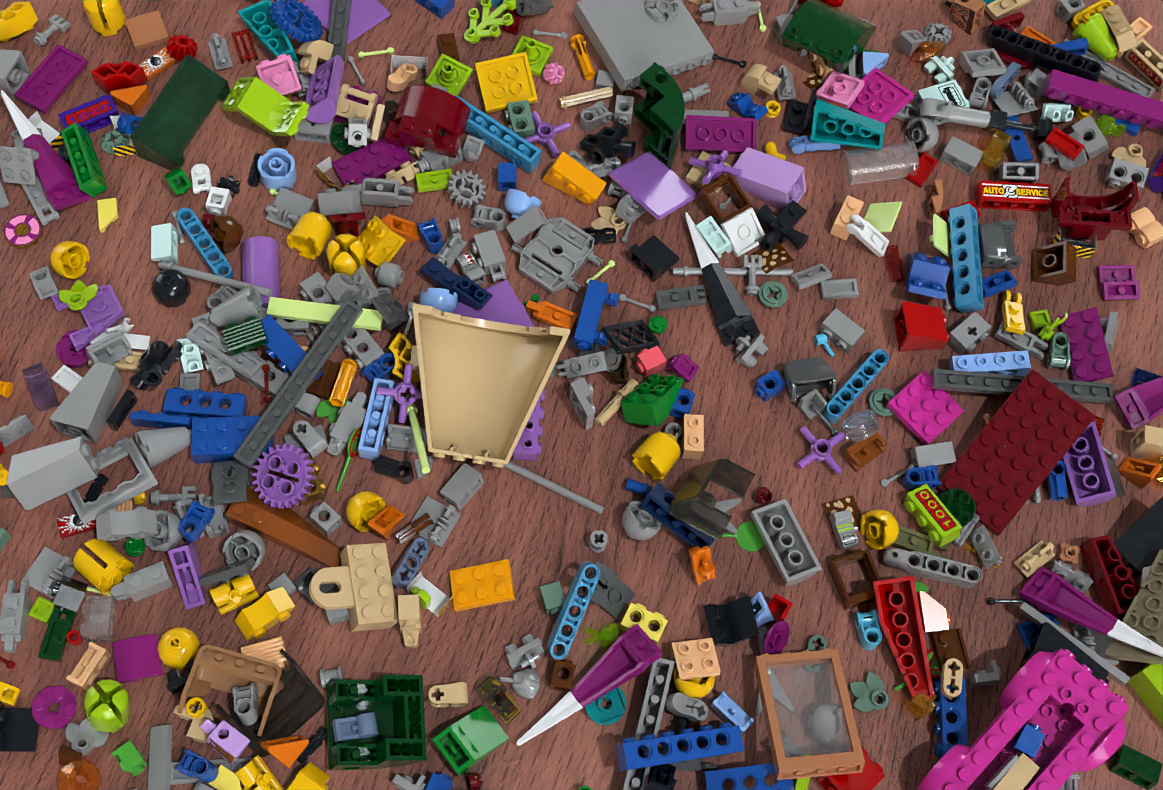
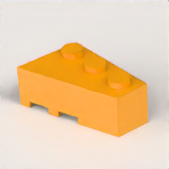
[541,152,607,206]

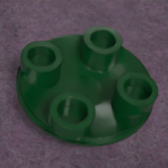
[331,122,365,155]
[939,488,976,526]

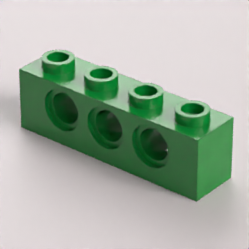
[61,122,108,197]

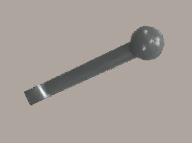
[810,404,839,436]

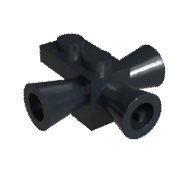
[580,122,637,164]
[756,200,809,252]
[130,340,182,390]

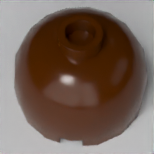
[209,215,244,253]

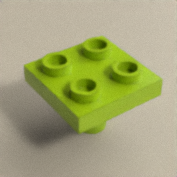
[512,35,554,77]
[425,53,473,96]

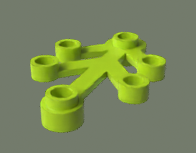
[464,0,517,44]

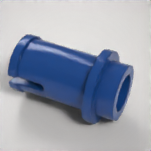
[625,478,651,498]

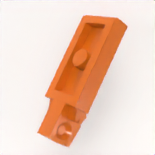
[525,300,578,333]

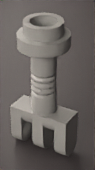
[33,14,71,46]
[742,255,762,296]
[151,486,197,506]

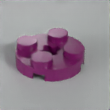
[56,330,91,368]
[32,686,77,730]

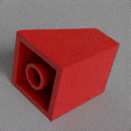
[893,302,949,352]
[816,746,885,790]

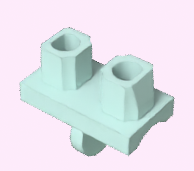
[924,53,955,84]
[1039,103,1074,122]
[177,338,204,373]

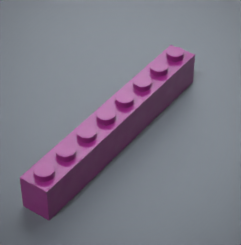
[1042,69,1163,131]

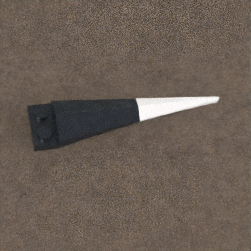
[685,212,760,347]

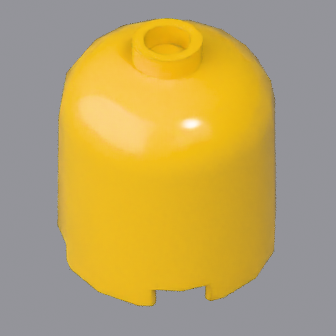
[286,212,332,260]
[632,432,681,482]

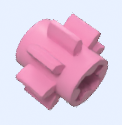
[543,62,565,85]

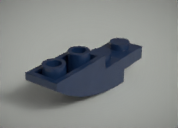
[420,257,493,309]

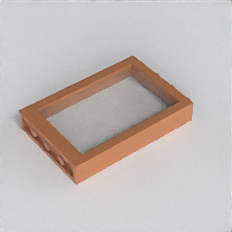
[754,648,865,780]

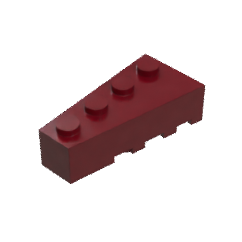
[1080,535,1141,619]

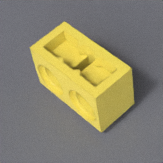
[619,603,668,646]

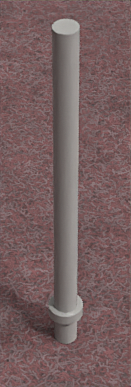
[158,261,272,297]
[672,266,793,277]
[504,461,604,514]

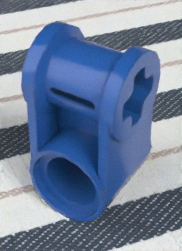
[416,217,443,254]
[361,353,395,387]
[901,465,942,491]
[179,500,215,542]
[174,749,219,783]

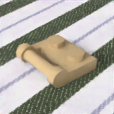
[336,83,378,126]

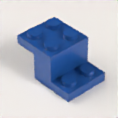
[904,252,950,300]

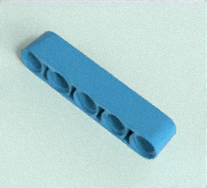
[177,208,234,285]
[823,349,889,423]
[546,561,600,660]

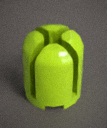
[84,679,130,733]

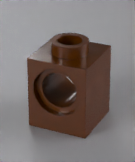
[550,659,576,693]

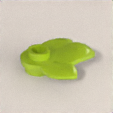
[59,280,98,311]
[1038,312,1068,341]

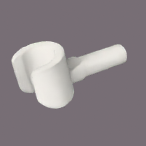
[105,318,134,333]

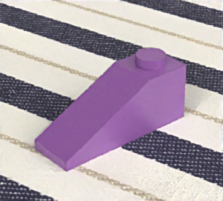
[168,542,207,609]

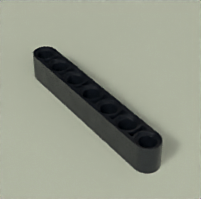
[987,26,1102,82]

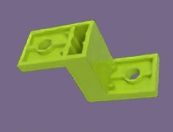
[220,76,310,136]

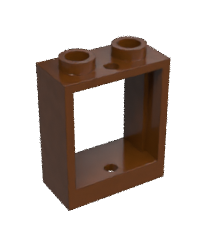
[697,173,754,230]
[827,549,881,611]

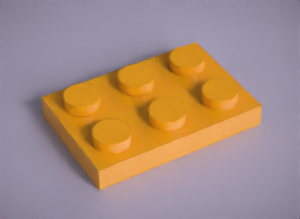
[450,559,515,612]

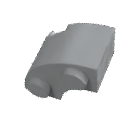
[96,506,158,541]

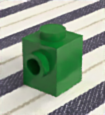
[162,167,192,195]

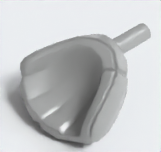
[499,668,541,699]

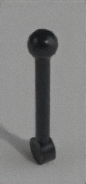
[712,53,747,68]
[987,597,1029,605]

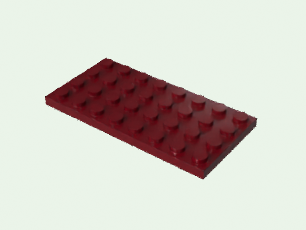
[937,369,1096,536]

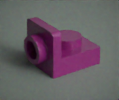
[665,353,699,383]

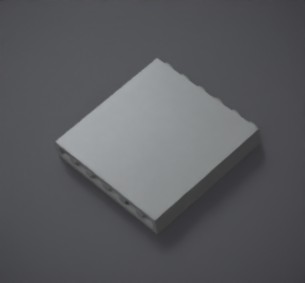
[574,0,715,92]

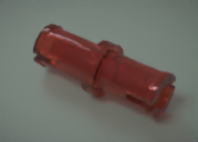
[886,245,905,283]

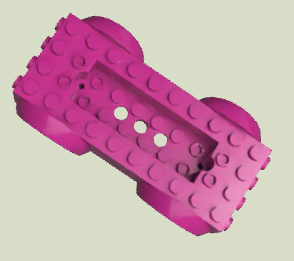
[917,648,1130,790]

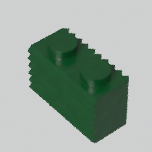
[222,316,269,356]

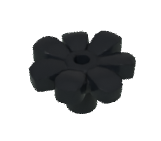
[216,175,240,198]

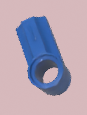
[1046,460,1068,501]

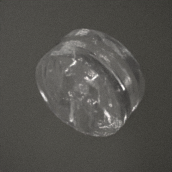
[842,410,880,442]

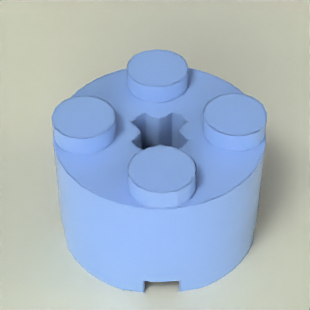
[258,148,297,191]

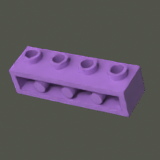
[513,390,545,461]

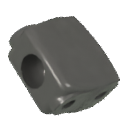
[978,221,1023,270]
[781,357,836,401]

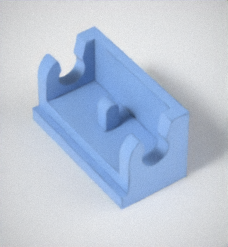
[709,691,754,735]

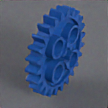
[270,0,323,43]

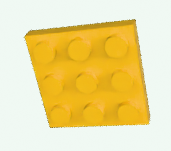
[475,52,538,114]

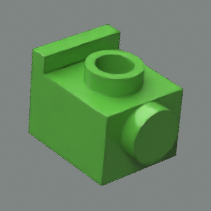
[111,740,148,777]

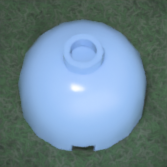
[504,189,542,220]
[420,288,458,313]

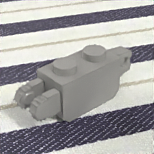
[699,0,760,26]
[349,178,414,208]
[327,392,368,458]
[0,580,31,653]

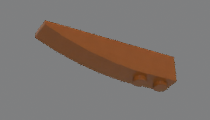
[225,487,342,567]

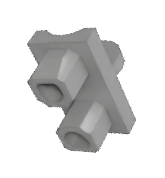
[734,334,768,369]
[505,634,544,671]

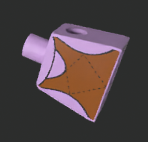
[200,718,250,765]

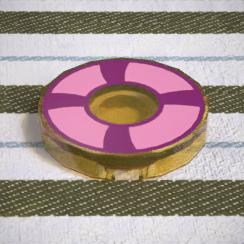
[4,214,43,249]

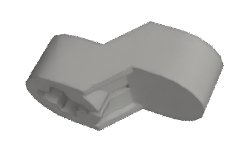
[665,692,708,722]

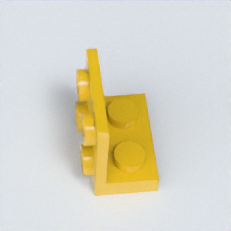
[357,215,406,266]

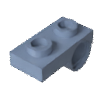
[332,712,378,743]

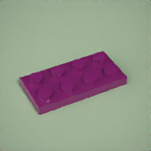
[14,44,88,114]
[685,115,757,154]
[331,138,412,186]
[1059,307,1114,382]

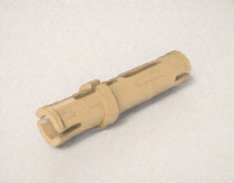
[595,378,639,427]

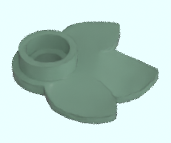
[850,672,889,712]

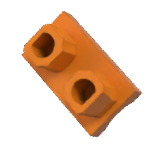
[688,545,716,585]

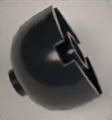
[152,269,191,308]

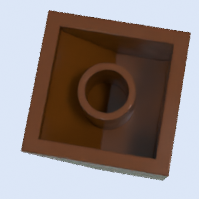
[1032,240,1077,286]

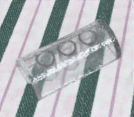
[840,141,919,185]

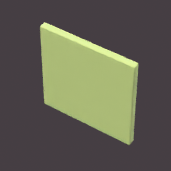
[864,201,902,232]
[929,214,953,260]

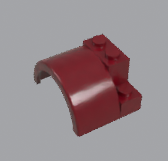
[385,85,470,158]

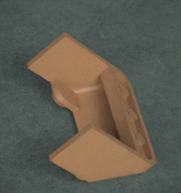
[177,645,282,736]

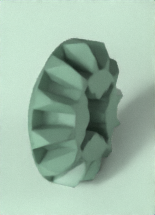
[100,128,130,154]
[758,281,788,309]
[868,388,896,417]

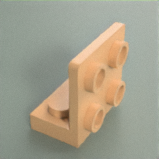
[671,638,721,680]

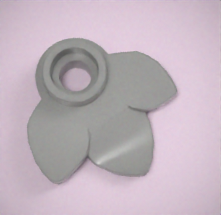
[65,718,109,756]

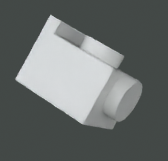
[205,186,232,216]

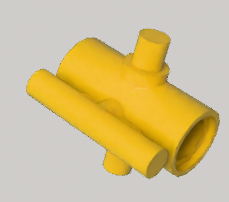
[209,574,259,615]
[235,754,284,790]

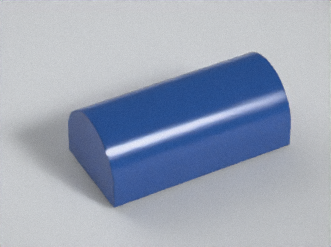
[1052,37,1089,55]
[982,269,1018,299]

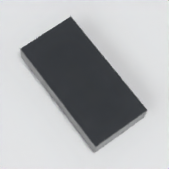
[106,389,138,432]

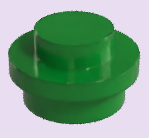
[649,316,668,334]
[124,538,146,557]

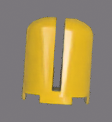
[83,0,126,36]
[326,234,367,277]
[73,537,135,596]

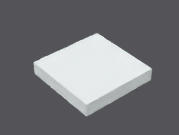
[720,207,765,257]

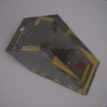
[475,675,522,725]

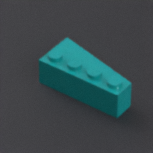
[237,0,299,63]

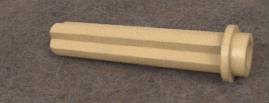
[558,87,613,110]

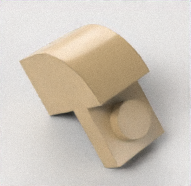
[297,40,334,75]
[740,64,781,95]
[173,704,217,746]

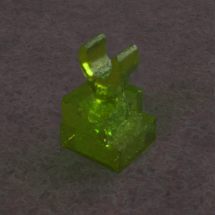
[1095,114,1126,137]
[585,623,619,648]

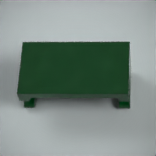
[1109,744,1163,790]

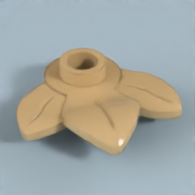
[1111,144,1146,167]
[591,206,627,235]

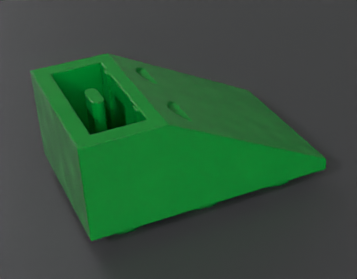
[621,374,684,426]
[432,705,509,778]

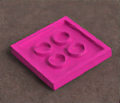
[848,67,914,123]
[886,370,964,445]

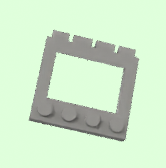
[67,437,158,525]

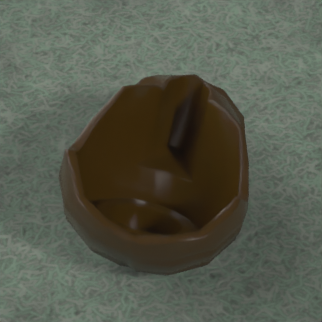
[604,347,629,384]

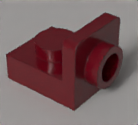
[501,9,527,35]

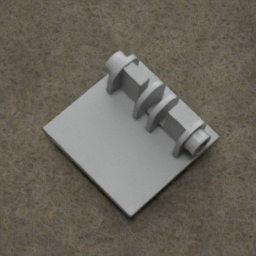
[990,81,1038,117]
[0,146,39,185]
[265,187,314,230]
[351,265,380,309]
[411,496,461,548]
[21,547,76,599]
[1073,624,1119,664]

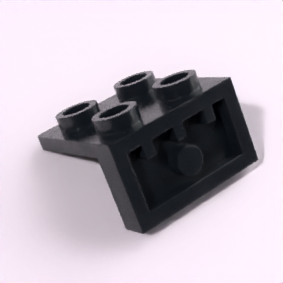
[783,88,818,136]
[628,236,679,282]
[704,595,759,647]
[0,704,39,752]

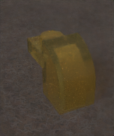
[980,129,1012,168]

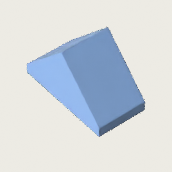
[859,52,889,79]
[751,592,774,627]

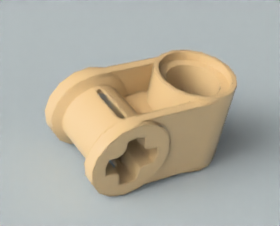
[428,682,469,708]

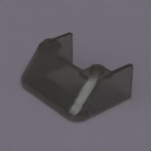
[669,459,755,541]
[215,649,325,757]

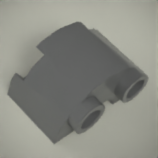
[292,567,335,605]

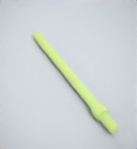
[405,395,430,474]

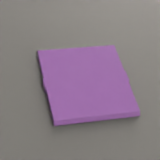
[303,0,391,44]
[609,151,698,220]
[453,279,535,327]

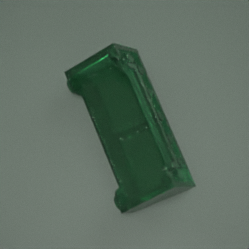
[130,54,230,171]

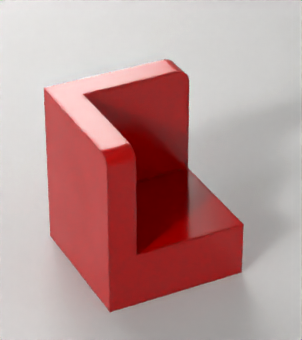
[768,593,793,624]

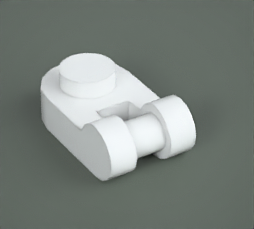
[191,164,212,194]

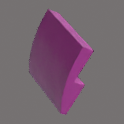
[1096,265,1140,301]
[112,634,163,684]

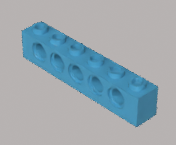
[455,95,542,174]
[948,203,984,314]

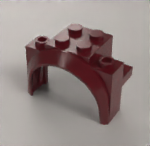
[1051,177,1139,240]

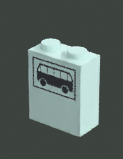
[914,80,970,125]

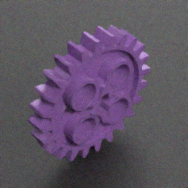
[252,443,316,509]

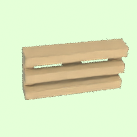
[367,104,385,142]

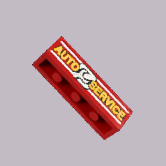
[975,180,1052,212]

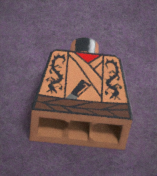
[945,0,986,35]

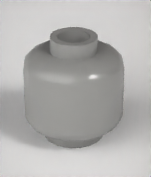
[375,261,404,288]

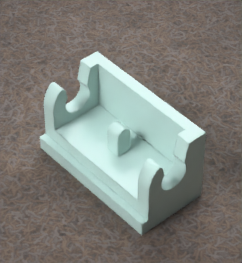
[696,216,732,258]
[151,223,178,264]

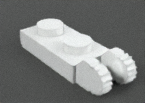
[846,214,889,257]

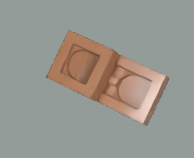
[927,180,943,221]

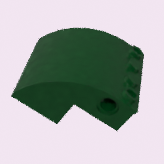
[781,0,876,74]
[634,62,685,169]
[326,674,427,770]

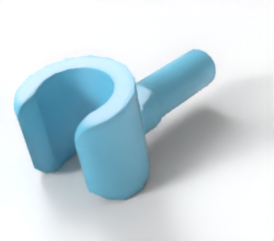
[814,334,835,357]

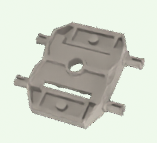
[511,217,603,294]

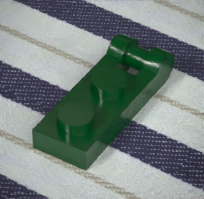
[38,604,79,663]

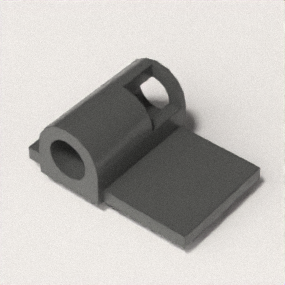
[516,0,554,16]
[370,293,409,332]
[212,460,251,505]
[578,560,635,619]

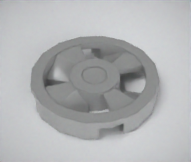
[645,0,679,23]

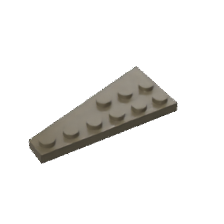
[1104,549,1163,665]

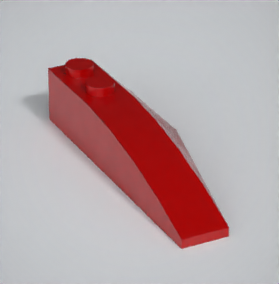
[873,576,935,702]

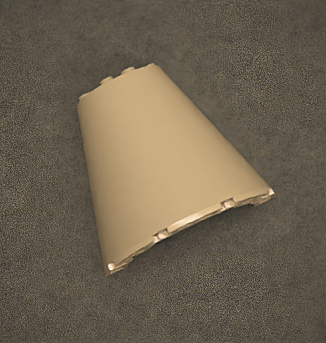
[412,304,570,468]

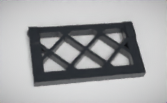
[601,320,660,355]

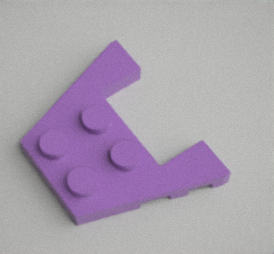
[51,285,125,351]

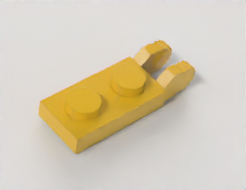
[1002,290,1025,335]

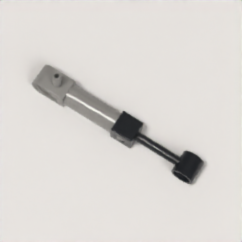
[919,98,1054,142]

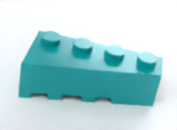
[811,99,886,150]

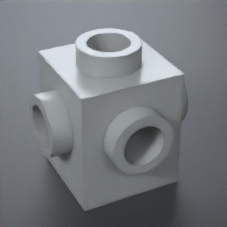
[344,118,370,147]

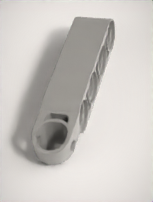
[883,548,982,589]

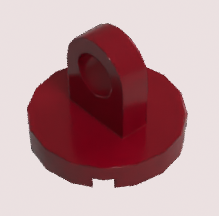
[329,212,366,237]

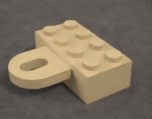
[309,543,398,632]

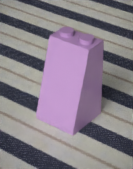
[732,147,806,212]

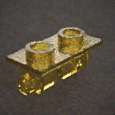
[907,693,937,721]

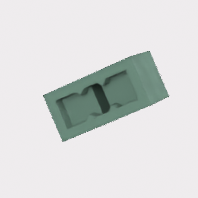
[504,100,535,139]

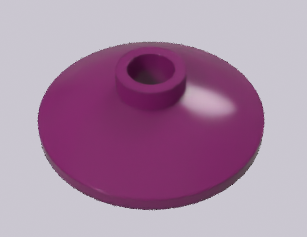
[764,620,789,655]

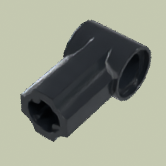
[374,455,414,484]

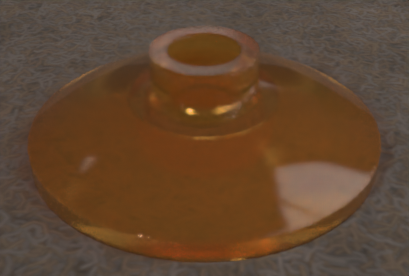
[912,41,945,62]
[57,760,102,790]

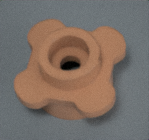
[1059,543,1080,564]

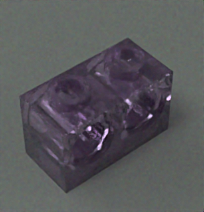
[22,363,60,412]

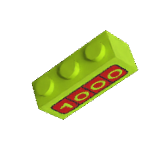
[904,484,962,548]

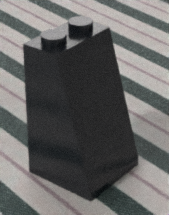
[1114,497,1163,580]
[1019,622,1109,684]

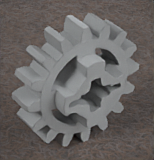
[446,169,486,209]

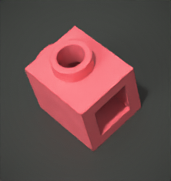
[635,346,667,378]

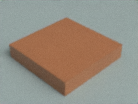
[124,10,169,51]

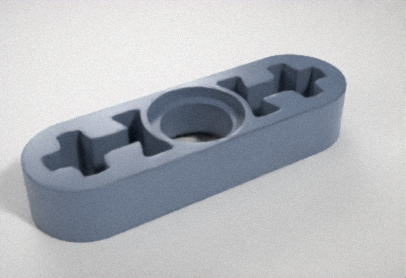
[989,61,1021,99]
[391,538,429,588]

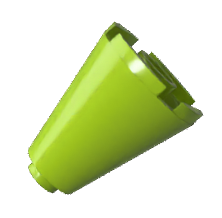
[1072,13,1119,61]

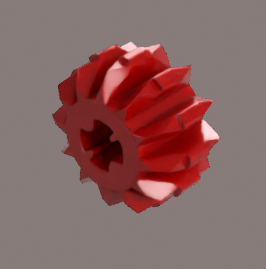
[166,34,198,63]

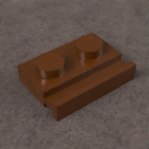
[305,360,341,399]
[930,628,971,672]

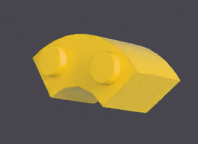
[0,2,38,42]
[388,332,420,387]
[234,586,295,641]
[287,762,330,790]

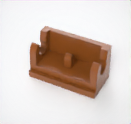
[842,429,887,472]

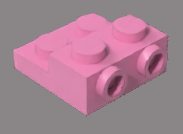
[256,54,302,96]
[816,70,864,110]

